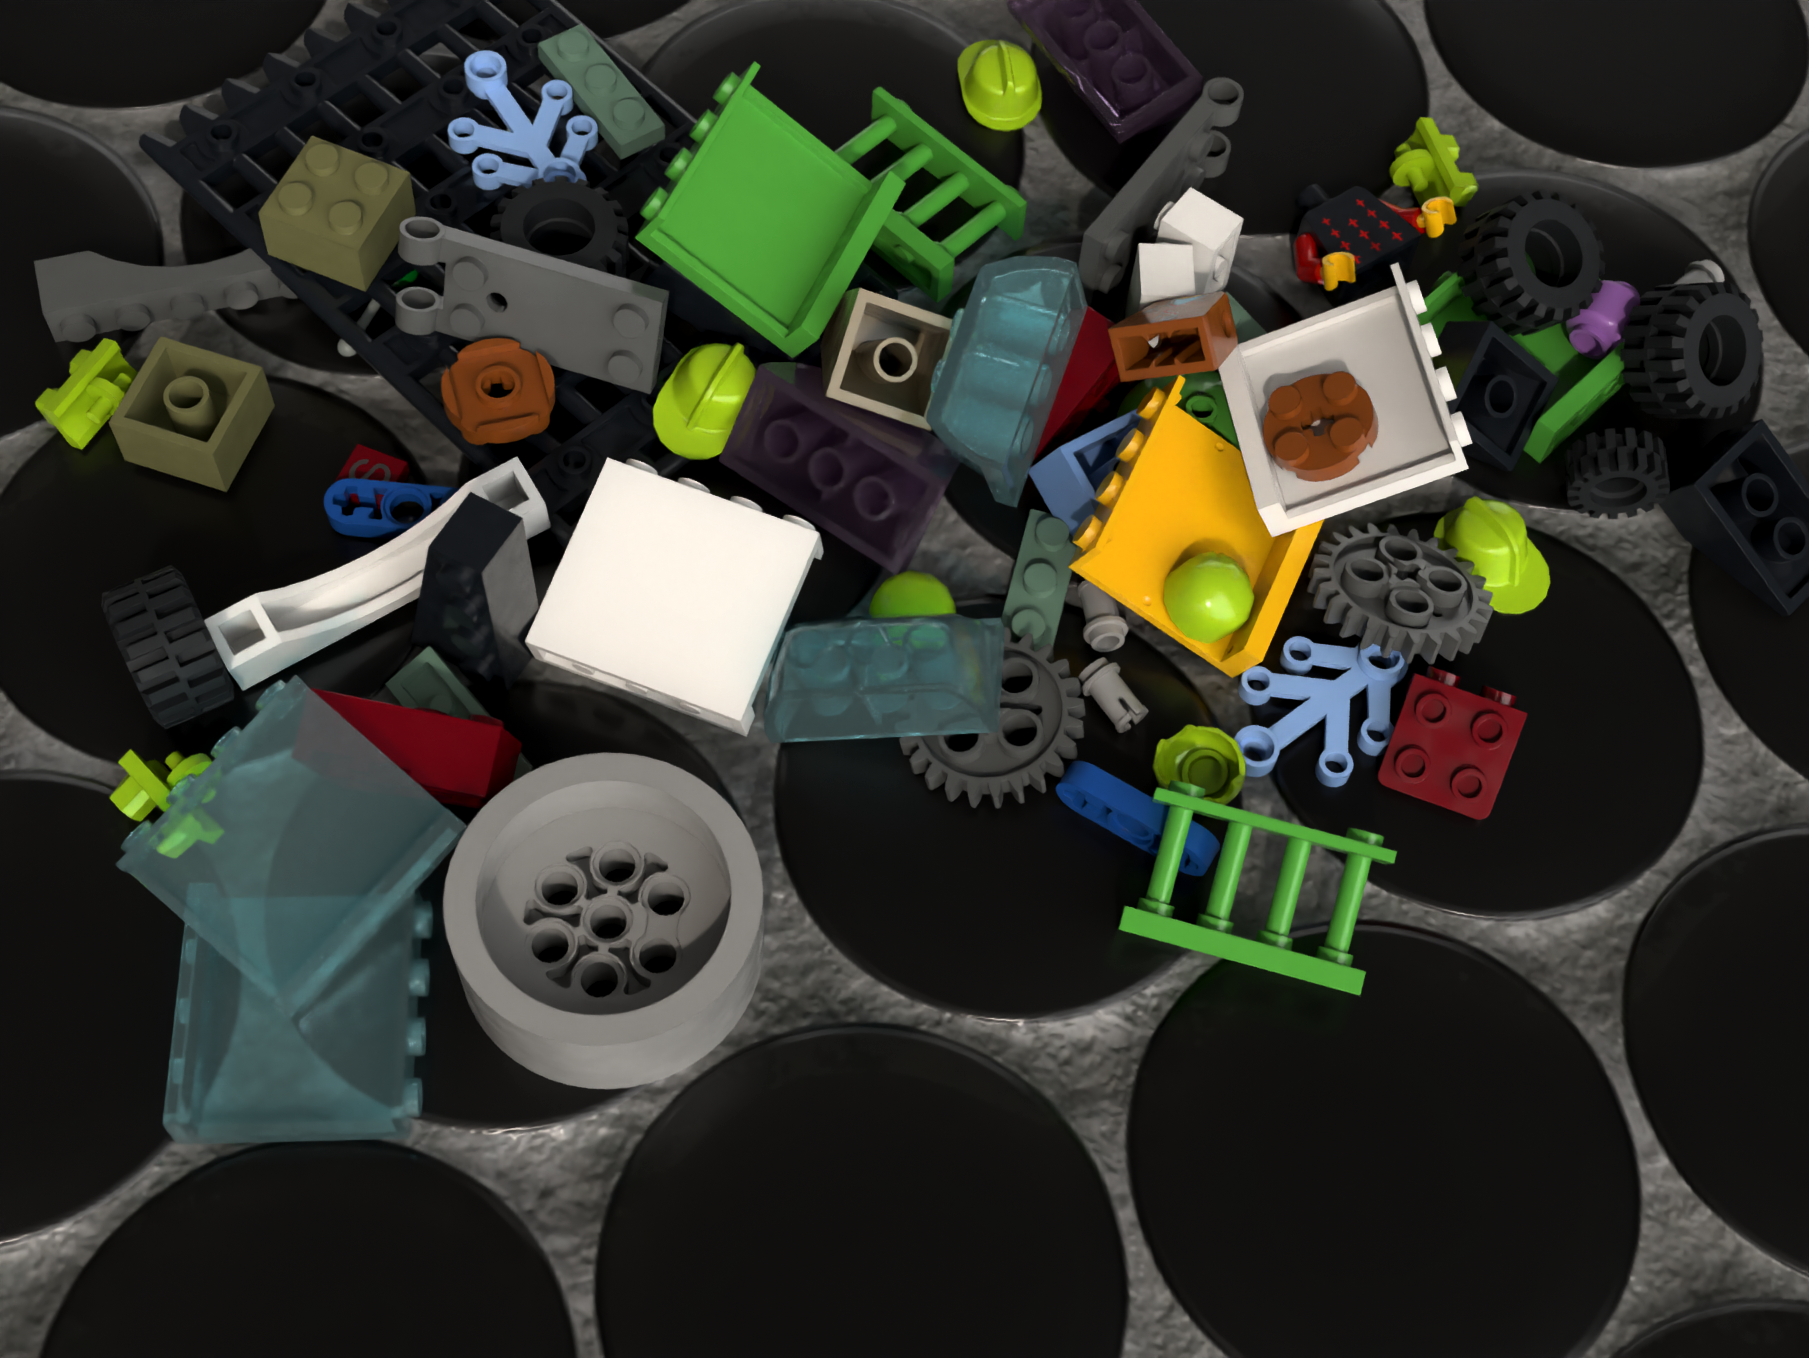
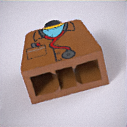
[1108,291,1238,382]

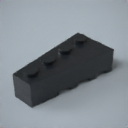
[411,492,539,692]

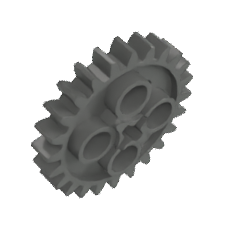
[1307,523,1493,664]
[895,627,1085,809]

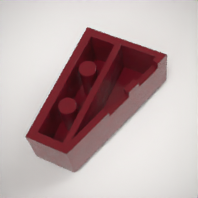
[979,300,1135,477]
[291,687,522,809]

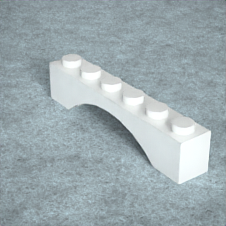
[204,456,551,691]

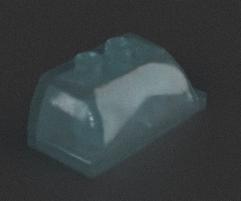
[926,256,1088,508]
[763,613,1005,743]

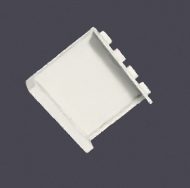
[1218,263,1473,537]
[525,457,824,736]

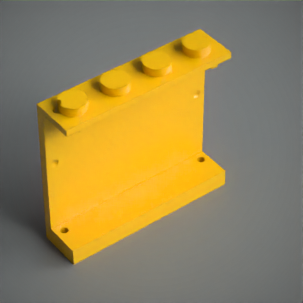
[1068,375,1324,678]

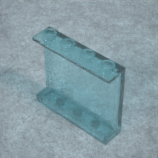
[115,675,467,1019]
[163,879,433,1145]

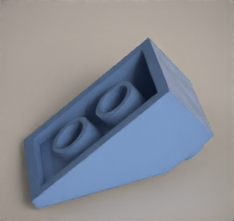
[1027,409,1142,537]

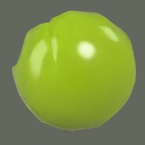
[1164,551,1255,644]
[869,570,957,655]
[1152,724,1246,814]

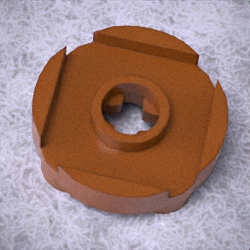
[441,338,555,445]
[1263,371,1378,482]

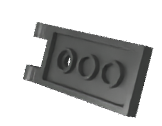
[1073,77,1244,308]
[395,216,669,394]

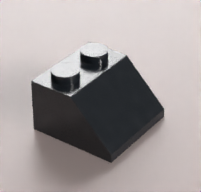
[1433,321,1559,471]

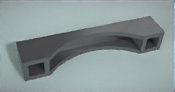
[34,248,309,342]

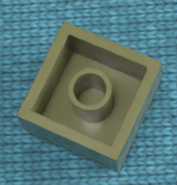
[258,136,416,292]
[108,336,275,492]

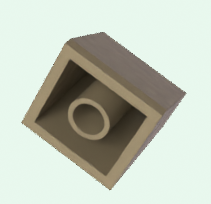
[820,288,965,431]

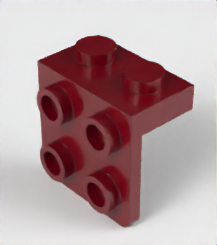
[1378,666,1528,820]

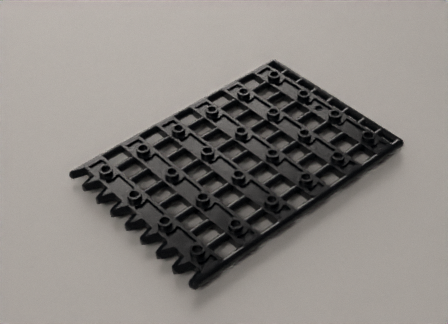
[139,0,898,549]

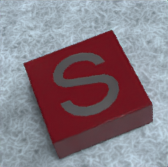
[334,444,410,515]

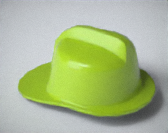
[957,39,1042,131]
[653,342,761,460]
[1433,496,1550,614]

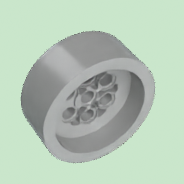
[443,753,764,1089]

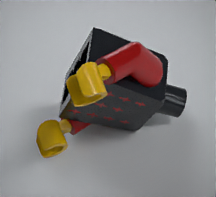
[1293,184,1457,308]

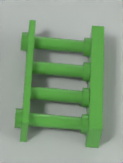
[834,86,1027,303]
[1118,780,1397,996]

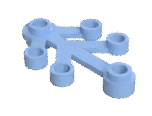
[448,50,598,190]
[1234,636,1408,787]

